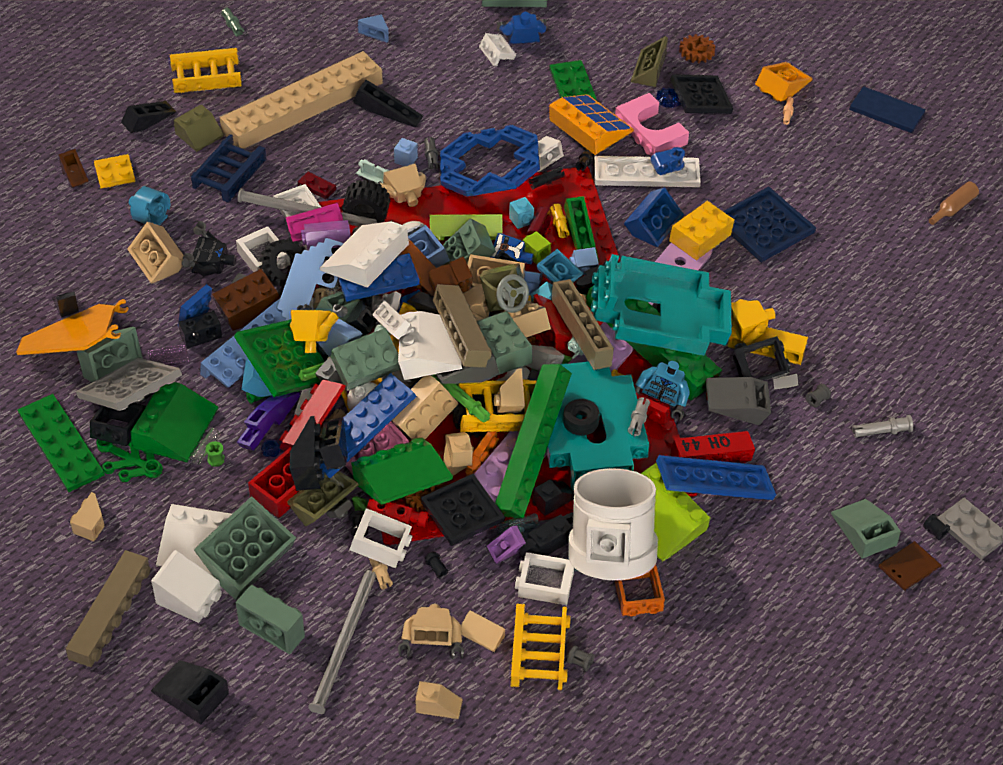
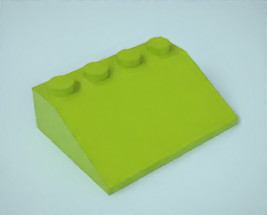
[641,463,710,562]

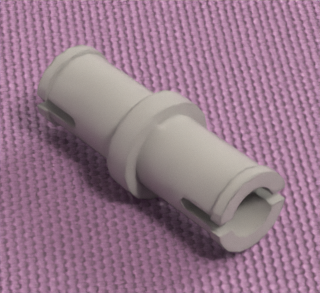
[628,398,650,436]

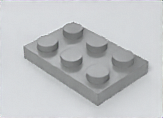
[938,498,1003,560]

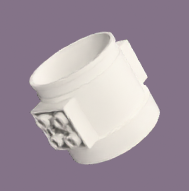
[568,469,658,580]

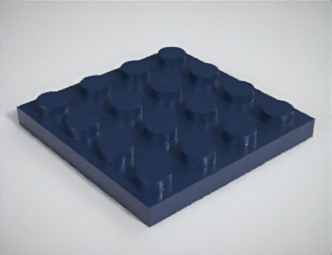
[723,187,816,263]

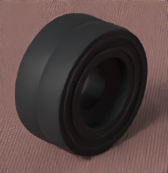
[563,399,600,436]

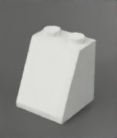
[152,550,222,623]

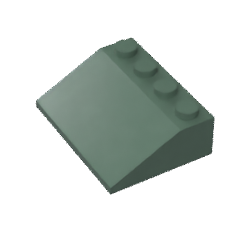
[194,496,296,600]

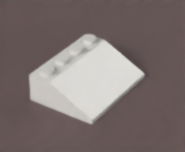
[320,221,409,288]
[398,311,462,380]
[156,504,232,576]

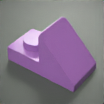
[487,525,526,564]

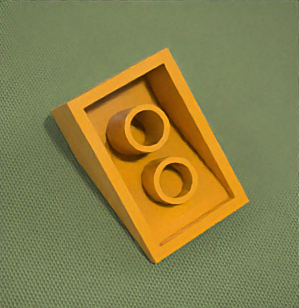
[755,62,813,102]

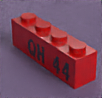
[670,431,755,463]

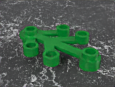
[96,440,163,482]

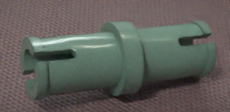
[221,8,244,36]

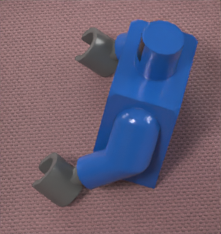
[497,12,547,44]

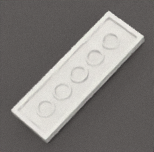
[594,156,701,187]

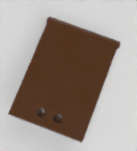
[878,541,942,591]

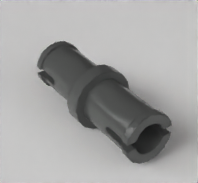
[424,137,439,170]

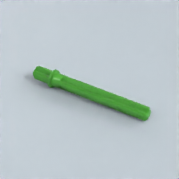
[431,374,490,423]

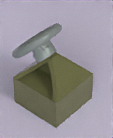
[479,263,529,313]

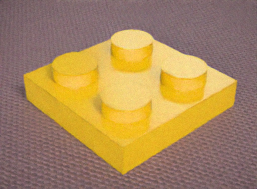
[94,154,135,189]

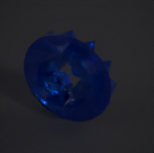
[656,87,681,108]

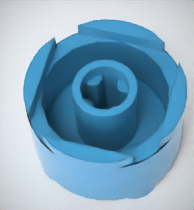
[129,186,171,225]

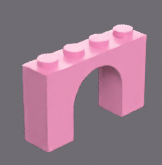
[615,93,689,156]

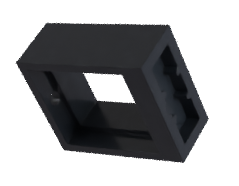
[731,336,791,382]
[90,403,145,446]

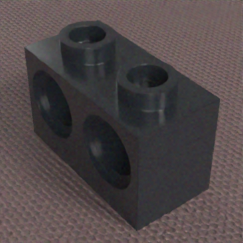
[178,311,222,349]

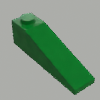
[564,196,599,263]

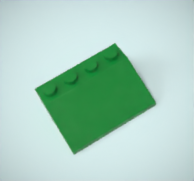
[131,382,218,463]
[351,438,453,505]

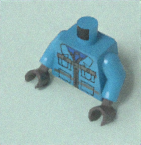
[635,361,690,421]

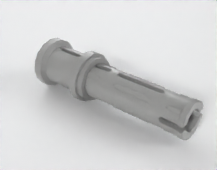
[852,415,913,438]

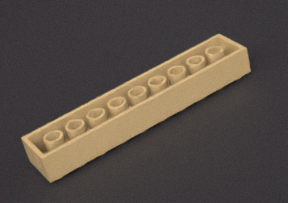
[220,51,383,149]

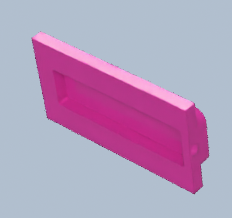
[286,203,343,242]

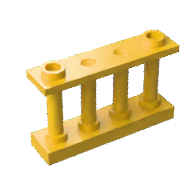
[170,48,242,93]
[458,379,536,432]
[511,604,570,690]

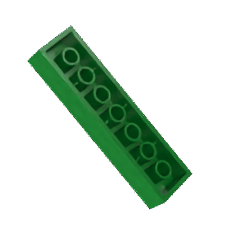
[586,285,722,401]

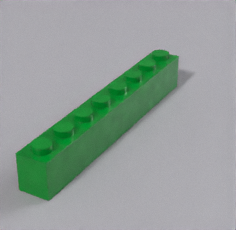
[495,364,572,518]

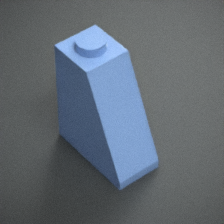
[318,319,362,356]

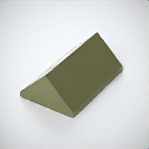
[631,36,668,87]
[287,471,359,526]

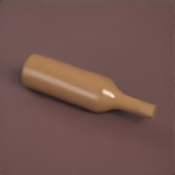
[929,181,979,225]

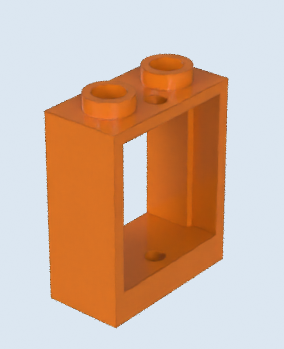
[614,564,665,616]

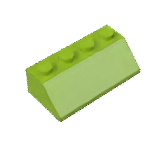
[430,214,502,240]

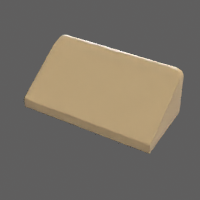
[461,611,505,652]

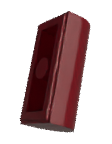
[526,206,551,237]

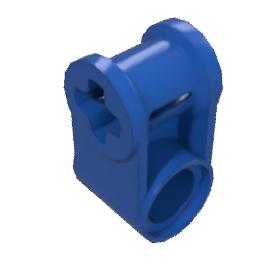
[650,147,685,175]

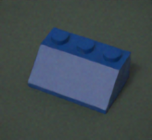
[623,187,684,247]

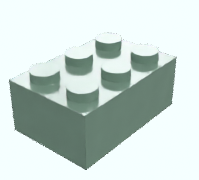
[476,311,532,374]
[331,328,400,391]
[236,584,305,655]

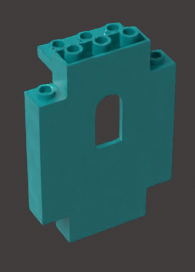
[591,254,732,356]
[546,362,649,491]

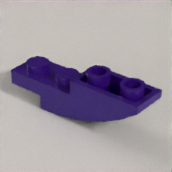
[237,392,301,451]

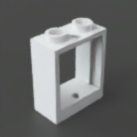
[349,508,412,568]

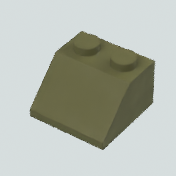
[174,104,224,152]

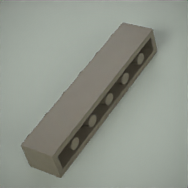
[551,279,614,370]
[433,284,491,368]
[66,550,151,667]

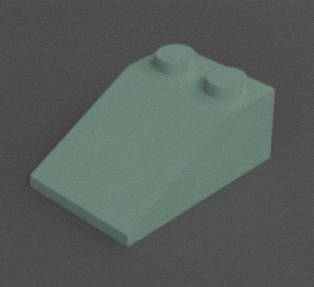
[77,327,143,382]

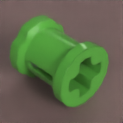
[206,441,225,466]

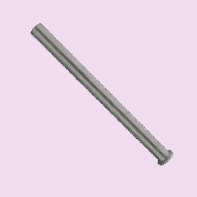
[238,188,377,227]
[308,570,376,714]

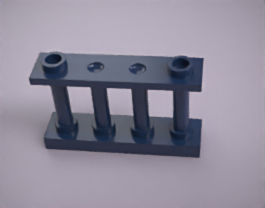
[191,134,266,203]

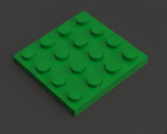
[234,319,325,397]

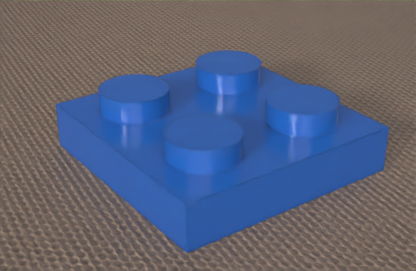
[178,284,212,327]

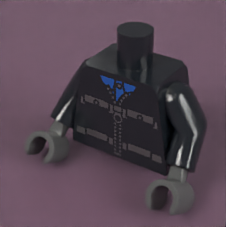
[182,221,236,277]

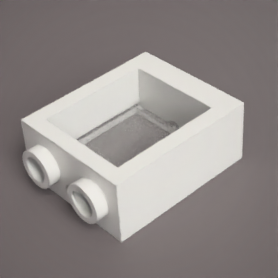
[236,226,290,272]
[515,552,574,605]

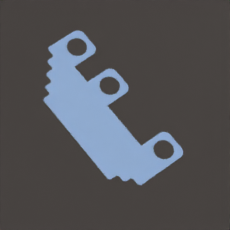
[277,238,344,320]

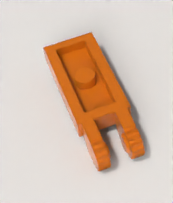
[465,432,499,477]

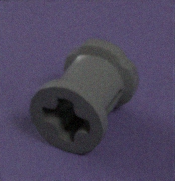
[806,383,831,408]
[567,646,595,672]

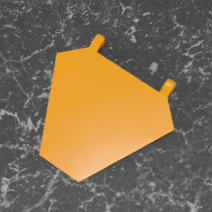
[16,299,129,355]

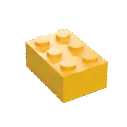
[669,201,735,260]

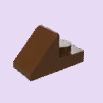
[58,149,89,188]

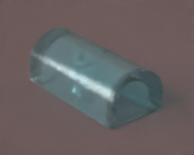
[496,513,539,538]

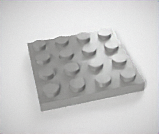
[76,358,182,411]

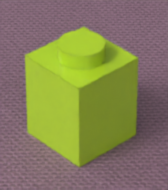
[523,231,551,264]

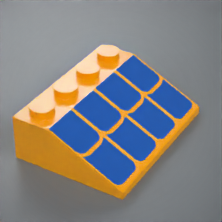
[549,95,634,155]

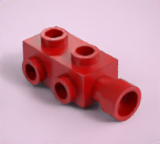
[367,499,429,528]

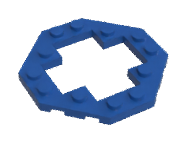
[440,125,540,197]

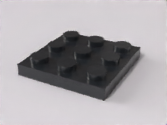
[670,74,733,114]
[421,474,505,546]

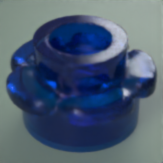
[261,439,281,457]

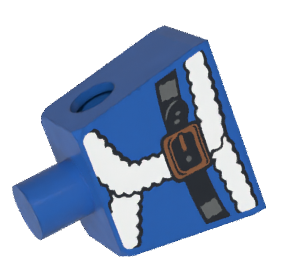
[490,233,534,264]

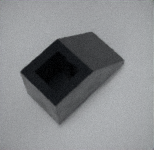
[345,299,378,336]

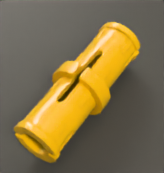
[550,204,570,238]

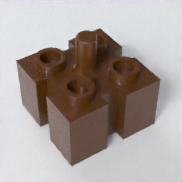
[429,256,473,294]

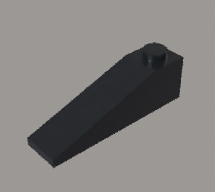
[353,79,423,127]

